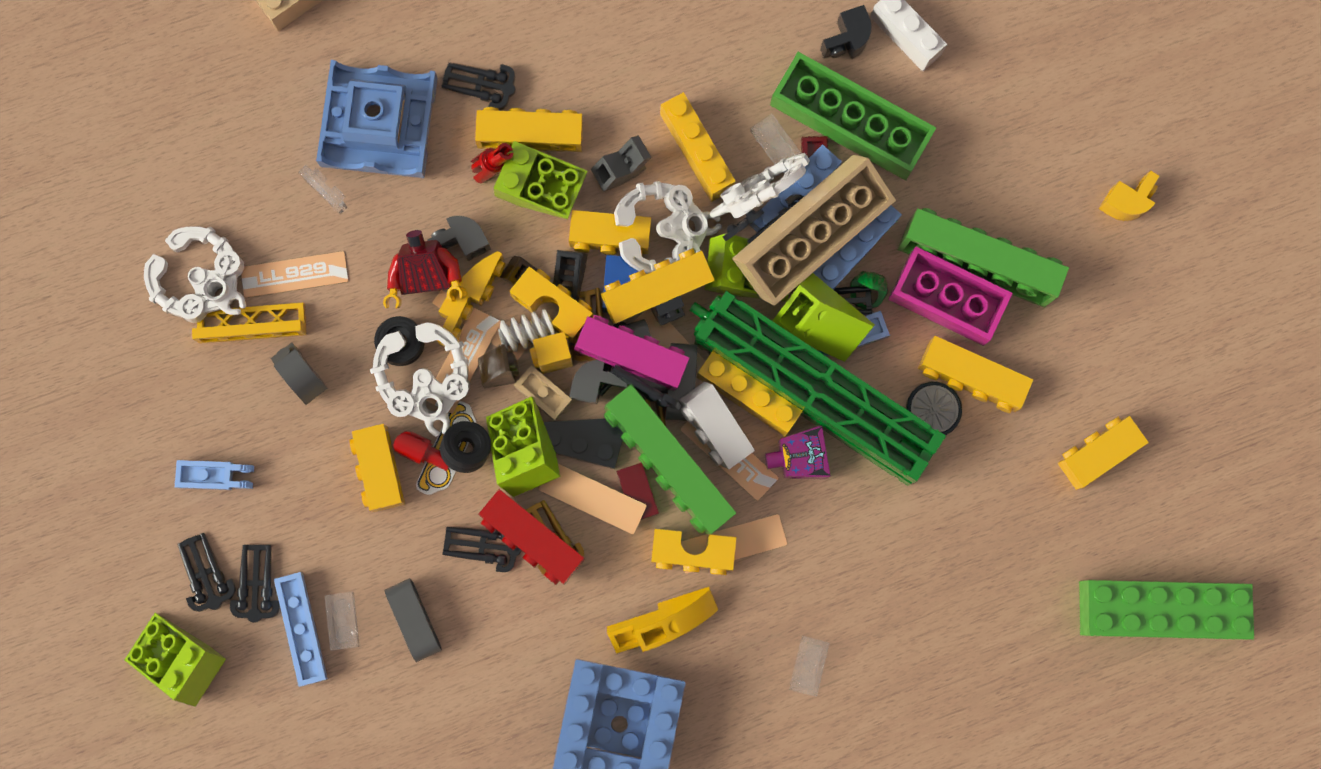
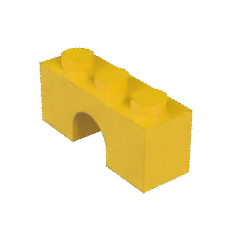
[509,267,593,345]
[651,529,736,575]

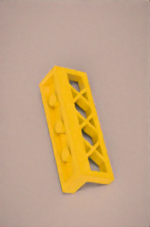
[192,303,306,343]

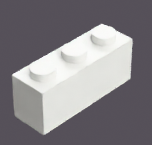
[870,0,947,71]
[679,382,755,469]

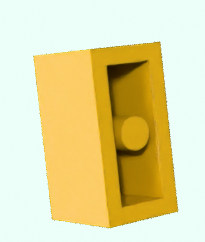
[529,332,573,374]

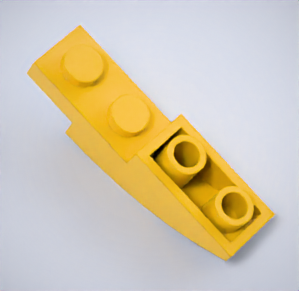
[437,251,506,347]
[607,587,718,654]

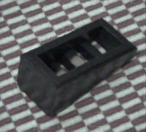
[553,250,588,302]

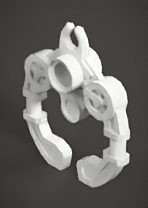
[710,153,810,219]
[614,181,722,274]
[144,227,247,323]
[370,322,470,437]

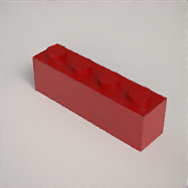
[478,489,585,585]

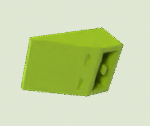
[493,141,588,220]
[704,233,789,302]
[772,273,875,362]
[486,396,560,497]
[124,613,226,707]

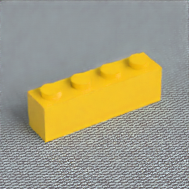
[660,92,736,202]
[475,107,583,152]
[600,248,715,323]
[917,336,1033,413]
[696,351,803,436]

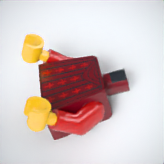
[383,230,467,309]

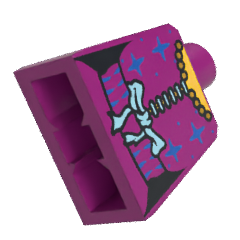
[765,426,831,479]

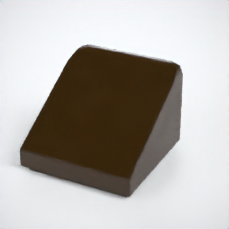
[500,256,538,286]

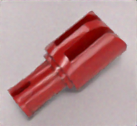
[470,143,514,183]
[393,431,449,472]

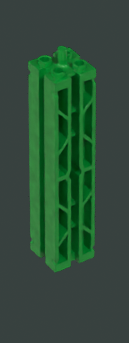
[689,291,946,486]

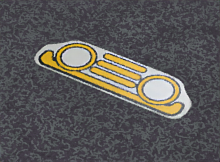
[416,401,476,495]

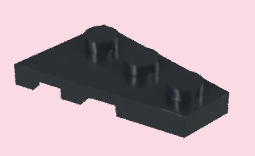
[544,419,624,470]

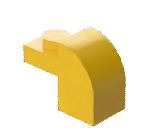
[1098,170,1159,221]

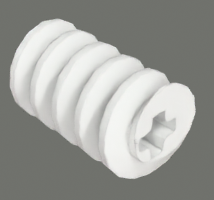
[498,309,555,352]

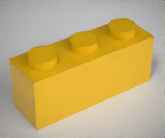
[569,210,651,255]
[1058,416,1149,490]
[349,423,406,512]

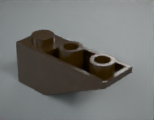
[478,344,520,389]

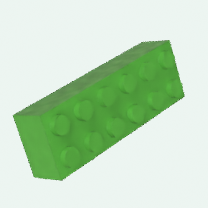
[770,52,936,181]
[897,208,1069,307]
[604,384,736,534]
[1079,580,1254,640]

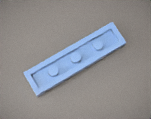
[274,572,328,687]

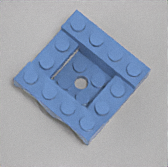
[316,60,438,178]
[749,144,902,290]
[553,659,685,769]

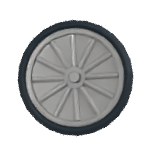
[906,382,962,435]

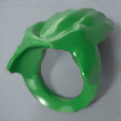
[850,271,888,309]

